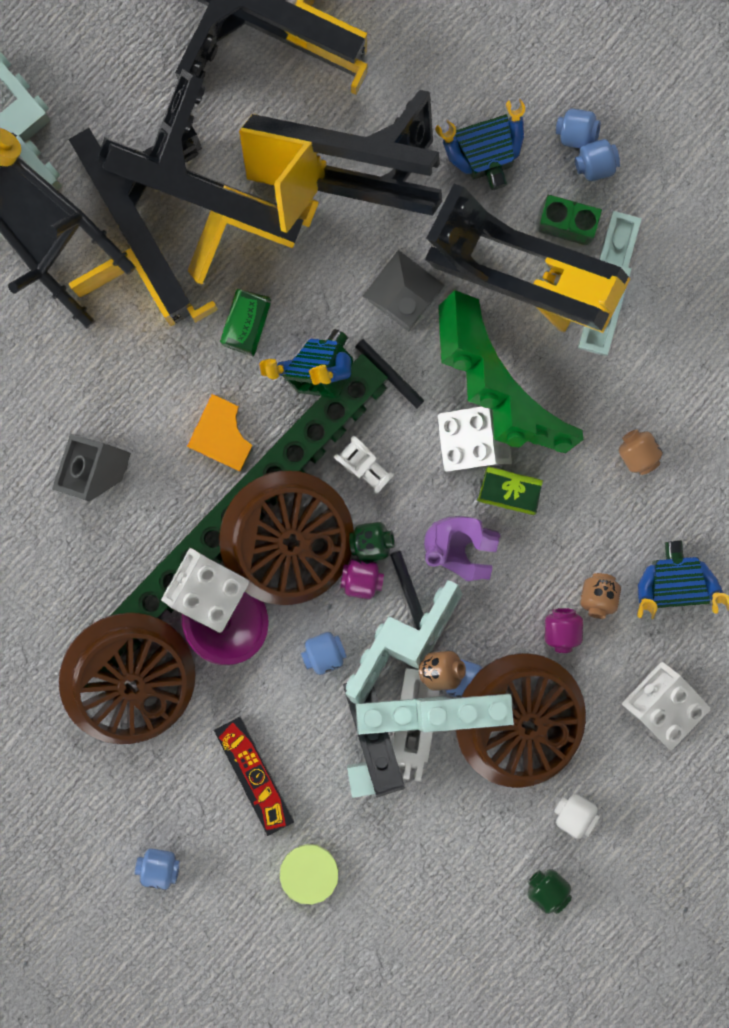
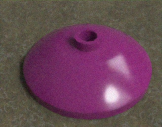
[182,592,269,665]

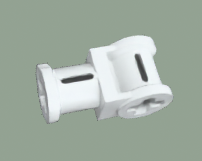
[333,436,394,494]

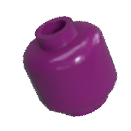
[340,559,384,600]
[545,608,583,653]

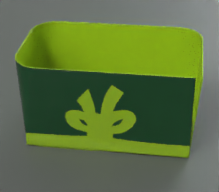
[476,466,543,515]

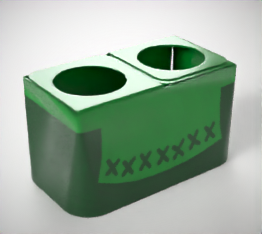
[536,194,602,245]
[220,289,271,357]

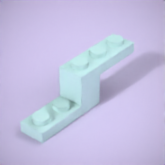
[0,52,62,190]
[578,211,642,356]
[345,580,463,704]
[355,694,514,735]

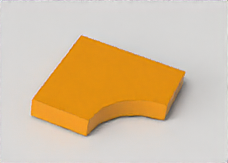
[187,394,253,472]

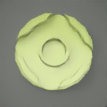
[279,844,339,905]

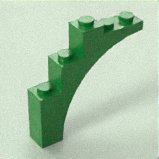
[438,290,584,454]

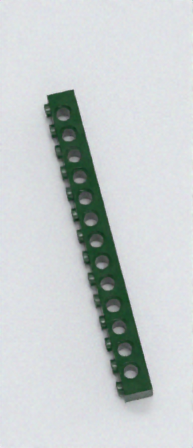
[100,354,388,674]

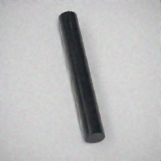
[355,339,425,409]
[390,551,424,630]

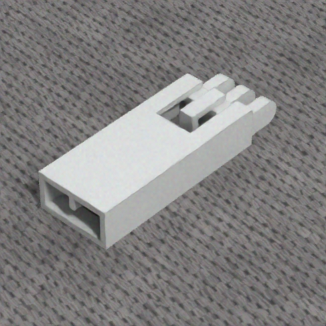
[392,667,440,782]

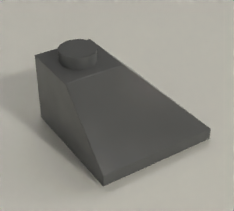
[363,250,445,332]
[52,434,131,502]

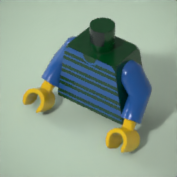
[435,99,525,190]
[259,329,353,398]
[637,540,729,619]

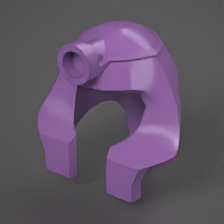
[424,516,501,581]

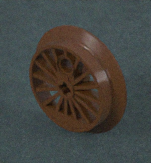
[219,471,354,605]
[59,613,196,744]
[456,653,586,788]

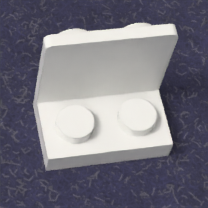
[438,406,512,472]
[161,548,249,633]
[622,661,710,750]

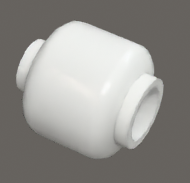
[554,794,600,839]

